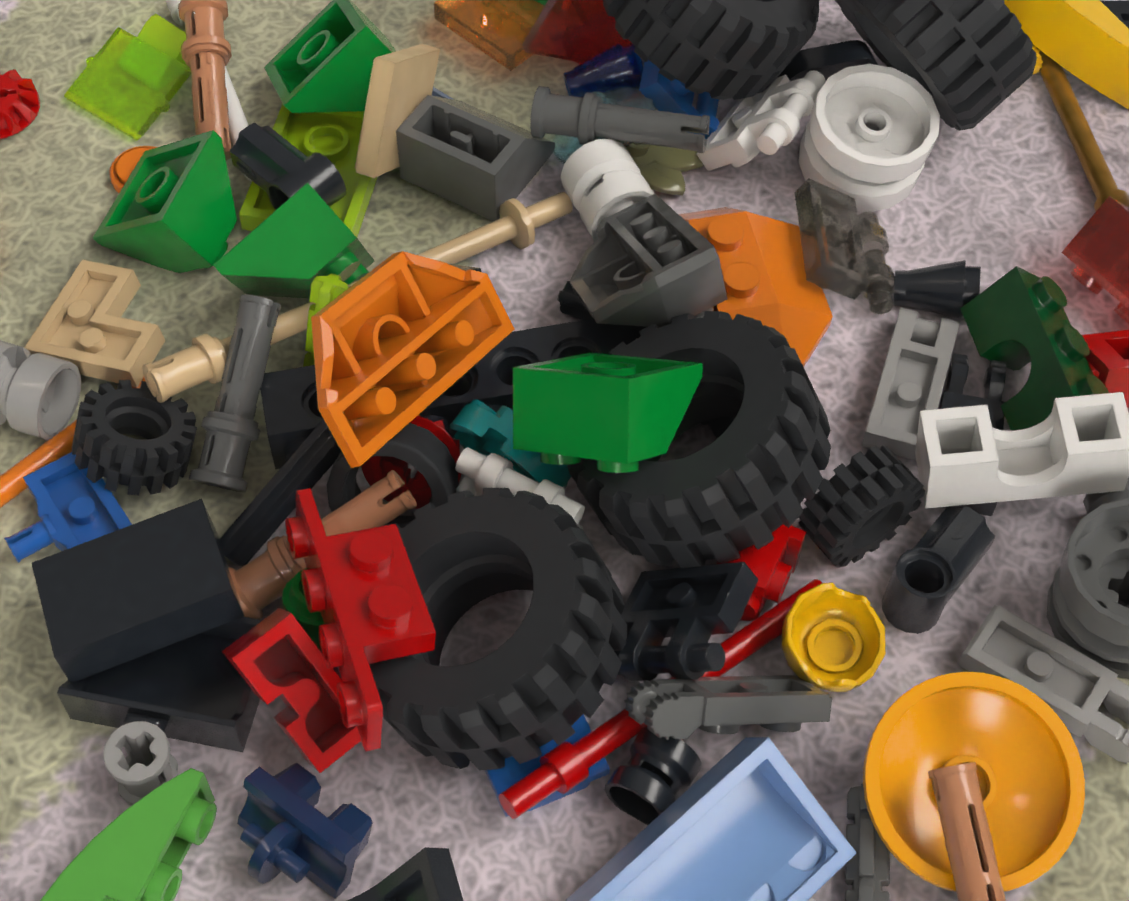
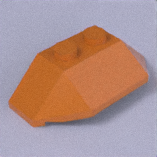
[679,207,833,367]
[311,251,515,468]

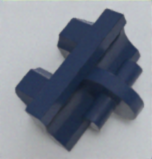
[237,763,373,899]

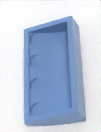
[565,737,856,901]

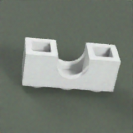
[915,392,1129,509]

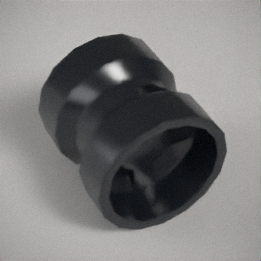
[604,726,702,825]

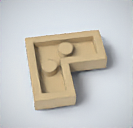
[24,260,165,387]

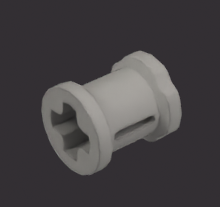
[103,721,178,805]

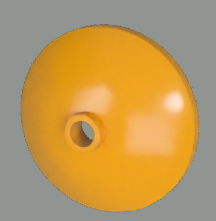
[863,672,1085,892]

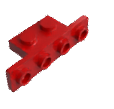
[285,488,436,752]

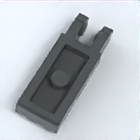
[624,675,832,740]

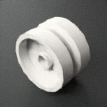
[798,64,940,213]

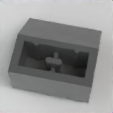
[396,95,555,221]

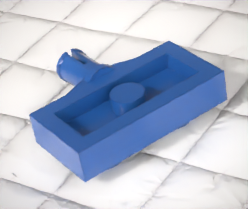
[4,452,132,563]

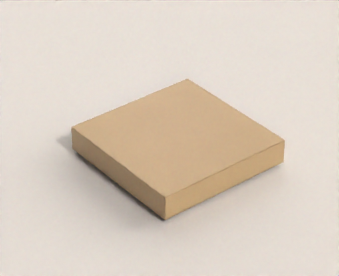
[355,44,440,178]

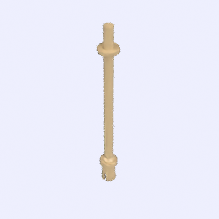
[142,192,573,403]

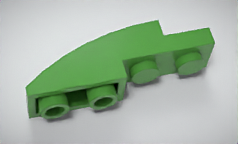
[40,768,217,901]

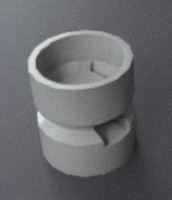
[0,340,81,441]

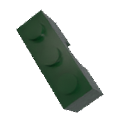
[960,266,1109,431]

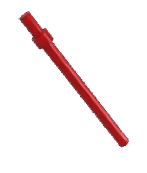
[498,579,822,819]

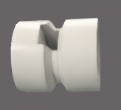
[561,139,654,241]

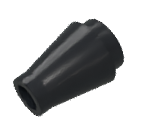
[894,260,981,320]

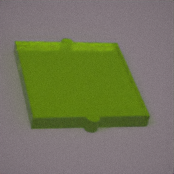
[64,27,191,141]

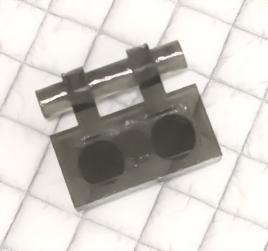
[794,178,895,314]

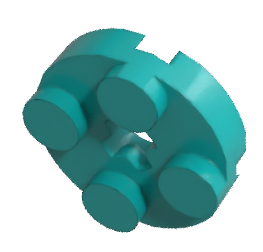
[450,399,571,489]

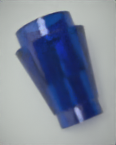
[563,43,643,100]

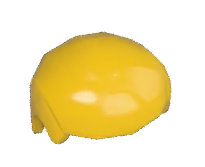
[781,583,886,692]

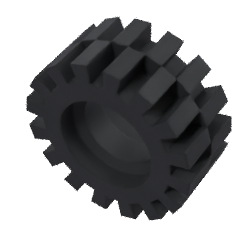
[72,380,197,496]
[798,445,925,567]

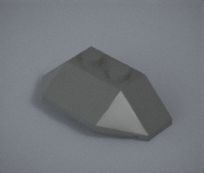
[569,194,727,327]

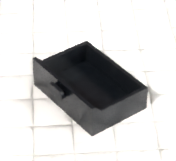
[31,498,245,683]
[57,616,262,752]

